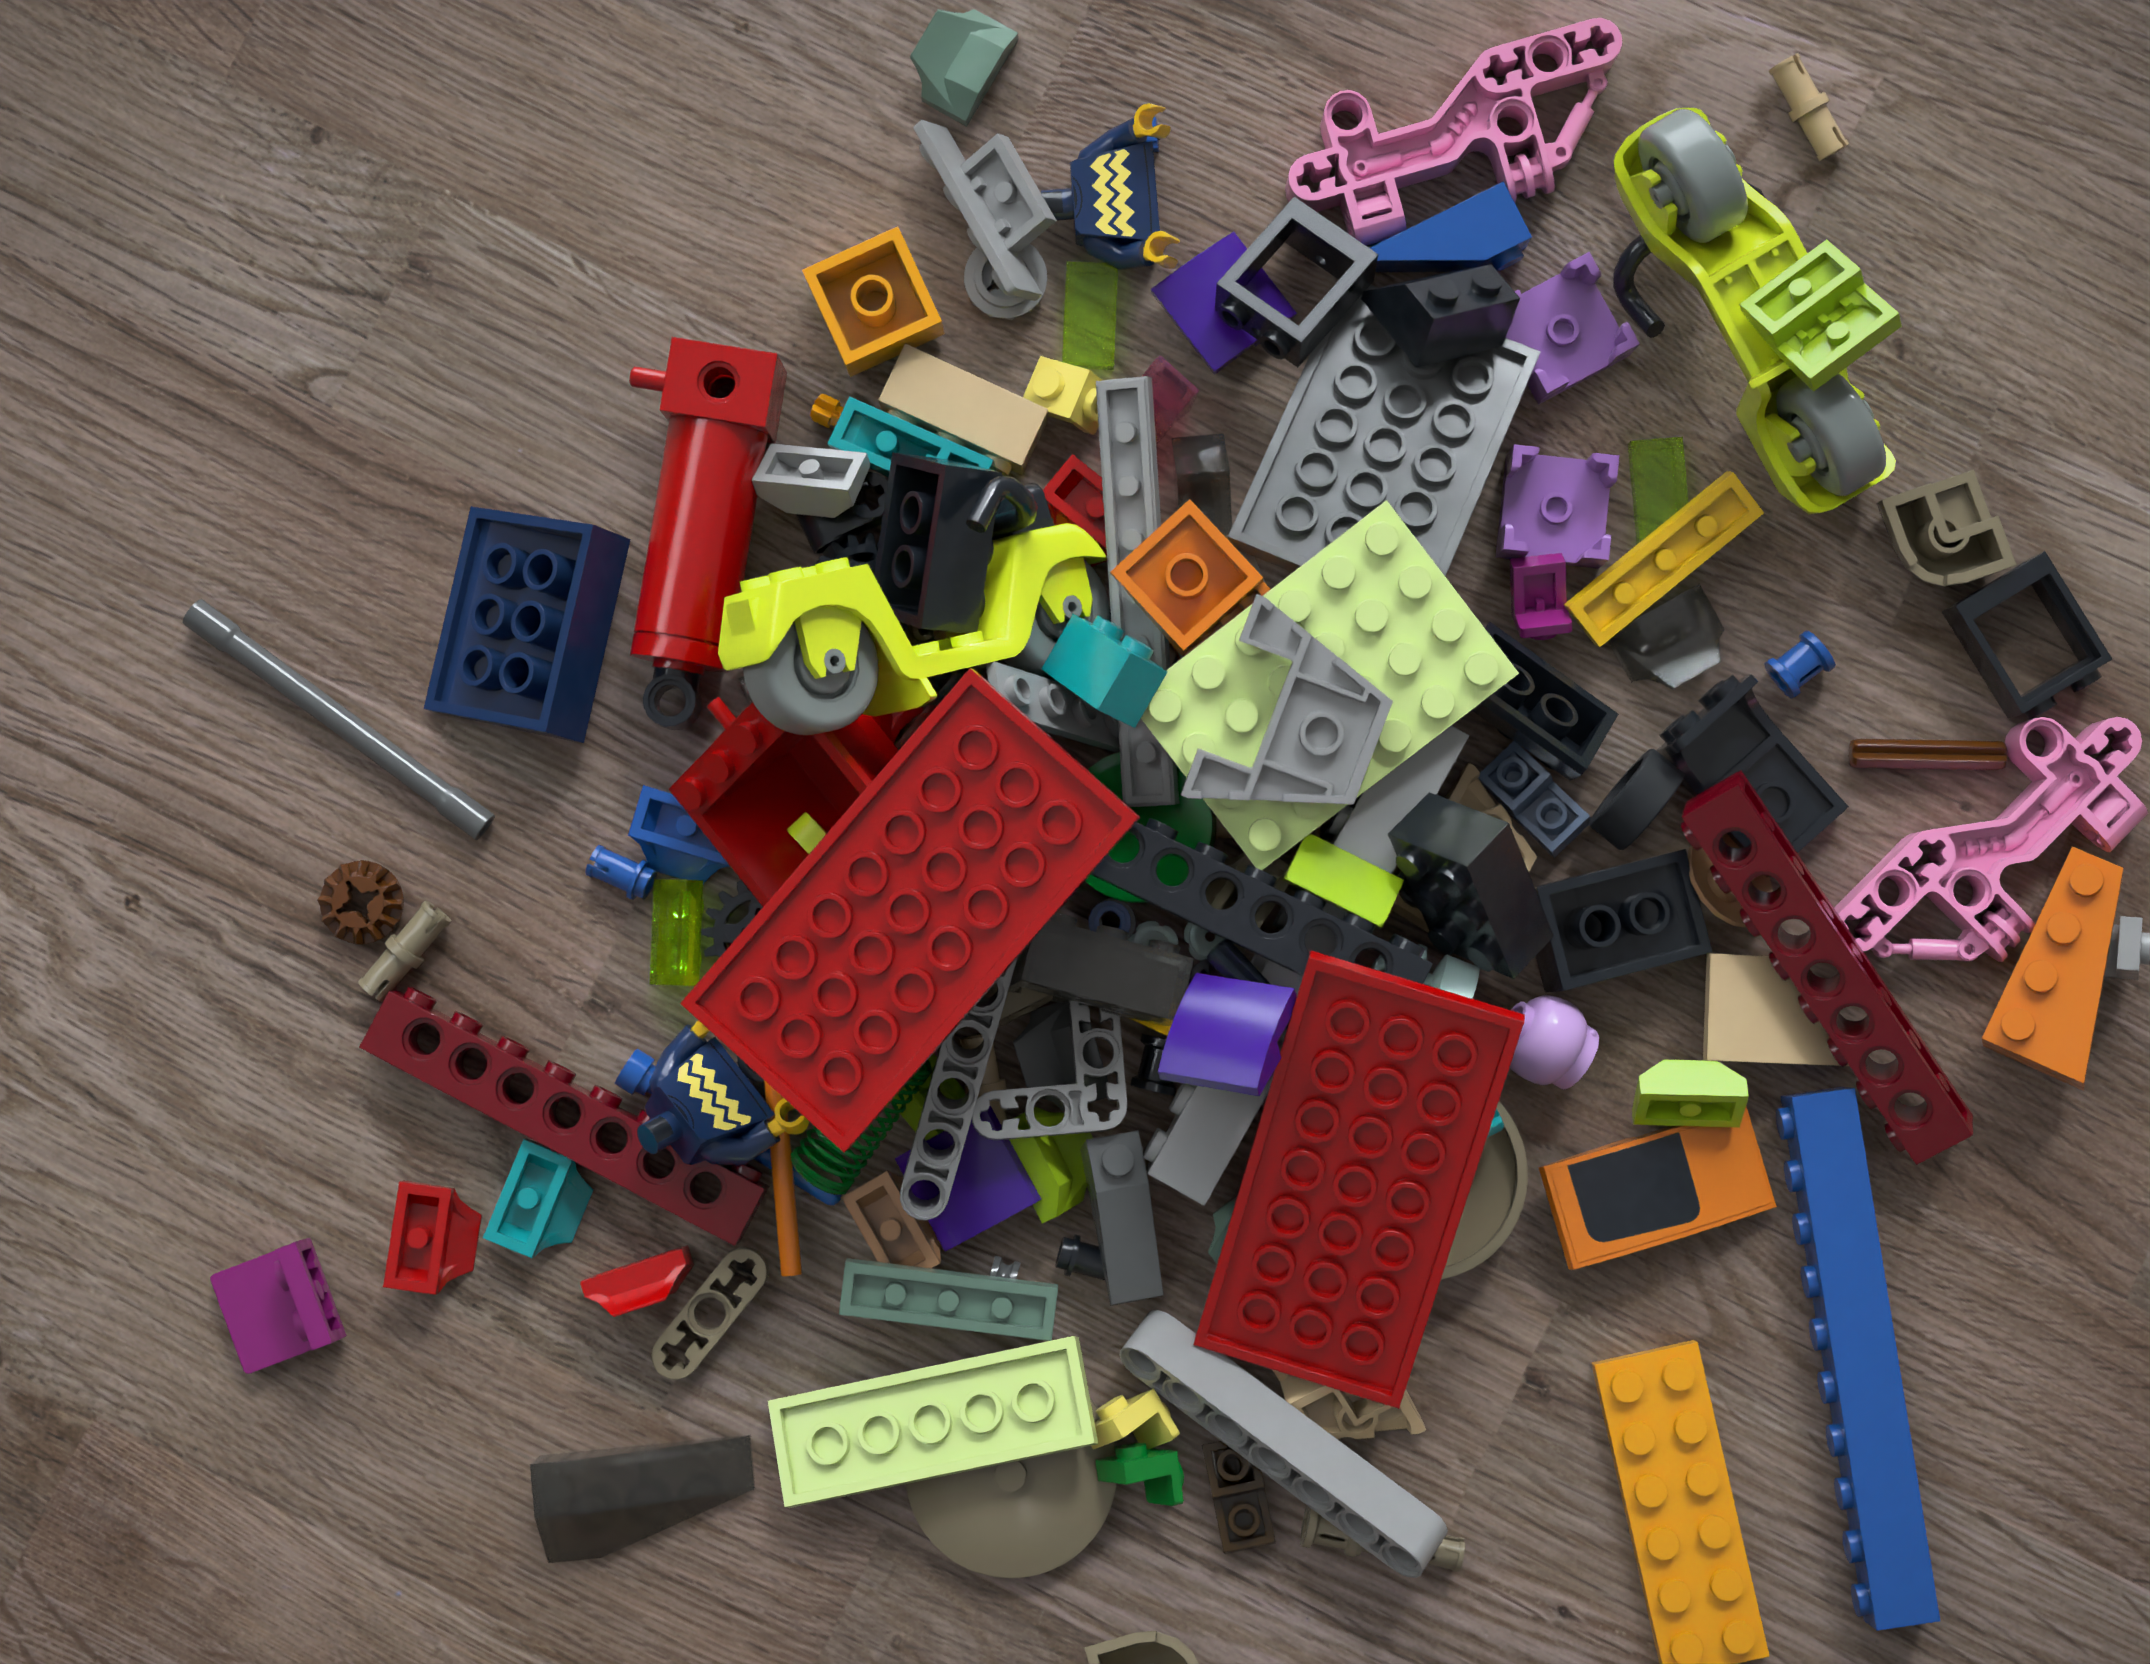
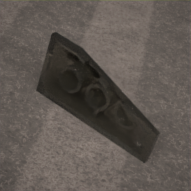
[530,1435,755,1563]

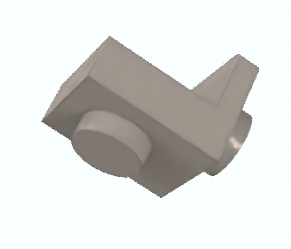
[2105,916,2150,980]

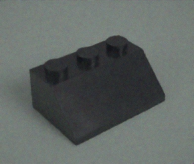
[1472,622,1619,781]

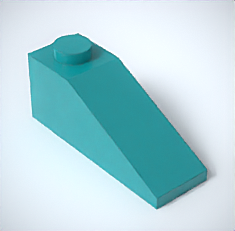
[827,396,996,478]

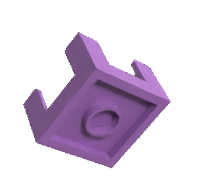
[1505,252,1640,405]
[1495,444,1619,569]

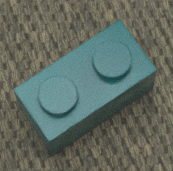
[1041,613,1167,728]

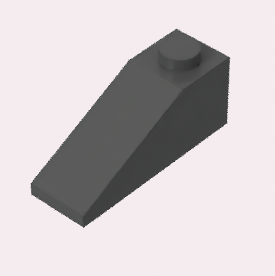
[1080,1131,1163,1306]

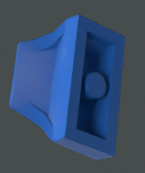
[628,785,730,886]

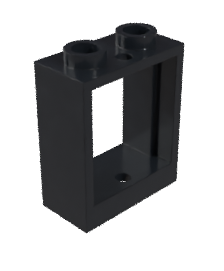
[1215,197,1378,368]
[1942,551,2112,720]

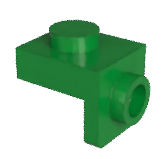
[1095,1443,1184,1506]

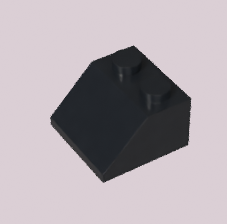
[1361,265,1520,367]

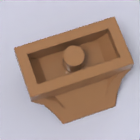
[841,1170,941,1268]

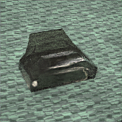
[1608,584,1725,690]

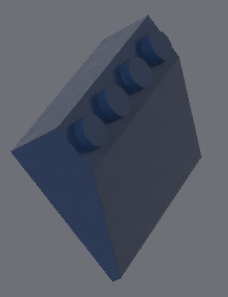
[424,506,631,743]

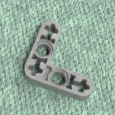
[972,975,1127,1140]

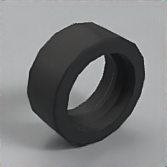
[1589,749,1685,850]

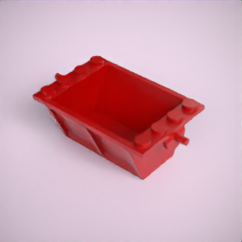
[669,697,899,907]

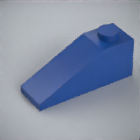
[1370,181,1532,272]

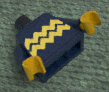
[1041,103,1180,270]
[637,1020,809,1165]

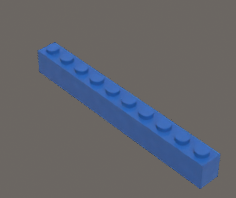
[1776,1087,1940,1631]

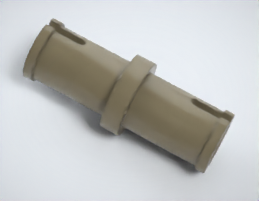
[358,900,451,1003]

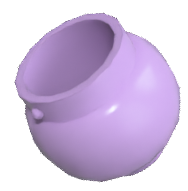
[1510,995,1599,1090]

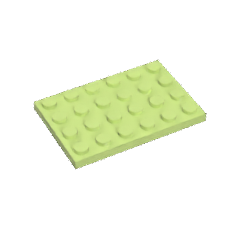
[1141,500,1519,870]

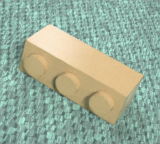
[878,344,1049,476]

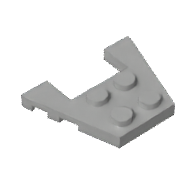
[1181,594,1393,804]

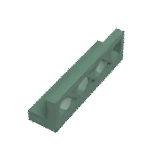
[839,1258,1059,1341]

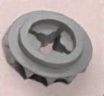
[964,244,1047,320]

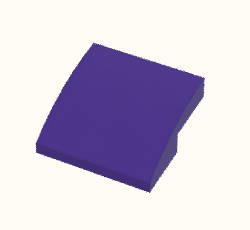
[1151,232,1297,375]
[1158,973,1297,1096]
[895,1106,1041,1252]

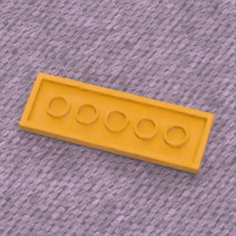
[1591,1340,1769,1664]

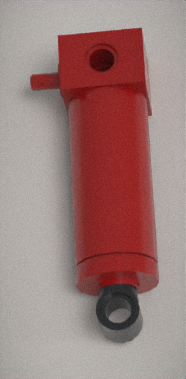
[629,337,787,730]

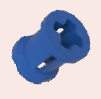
[1764,630,1836,699]

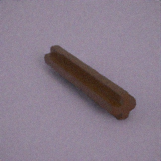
[1848,739,2007,770]

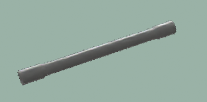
[182,599,495,840]

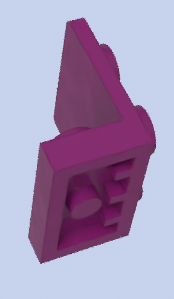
[210,1237,347,1374]

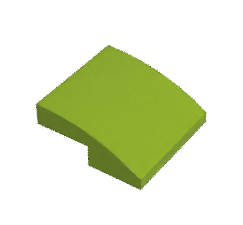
[1739,239,1902,391]

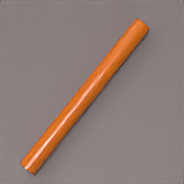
[764,1080,802,1276]

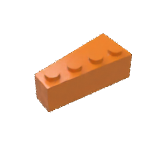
[1982,847,2123,1091]

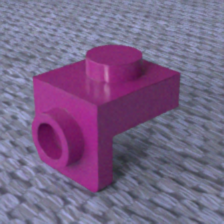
[1509,553,1572,640]

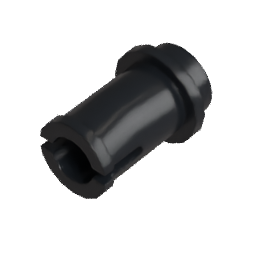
[1055,1234,1105,1280]

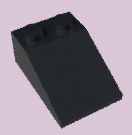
[1534,849,1712,992]

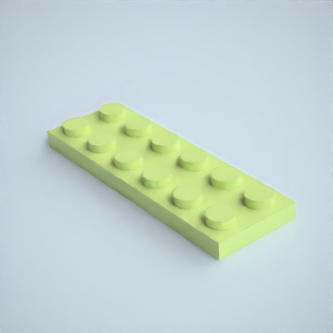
[768,1336,1098,1508]

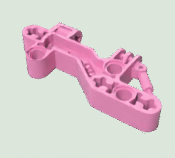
[1285,18,1622,246]
[1834,717,2148,962]

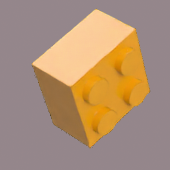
[802,226,945,377]

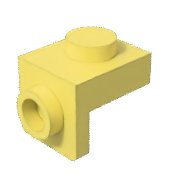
[1023,356,1102,435]
[1091,1389,1180,1450]

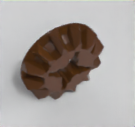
[317,860,404,944]

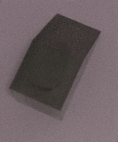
[1171,433,1232,538]

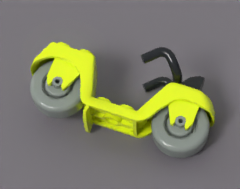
[1613,108,1896,514]
[718,476,1110,735]

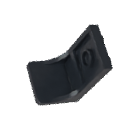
[1656,674,1849,878]

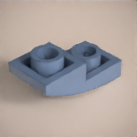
[1478,741,1591,858]

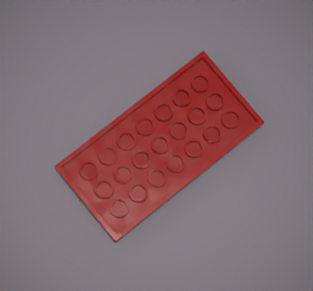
[680,668,1140,1152]
[1193,951,1525,1409]

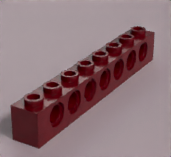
[1681,770,1973,1165]
[359,987,770,1246]

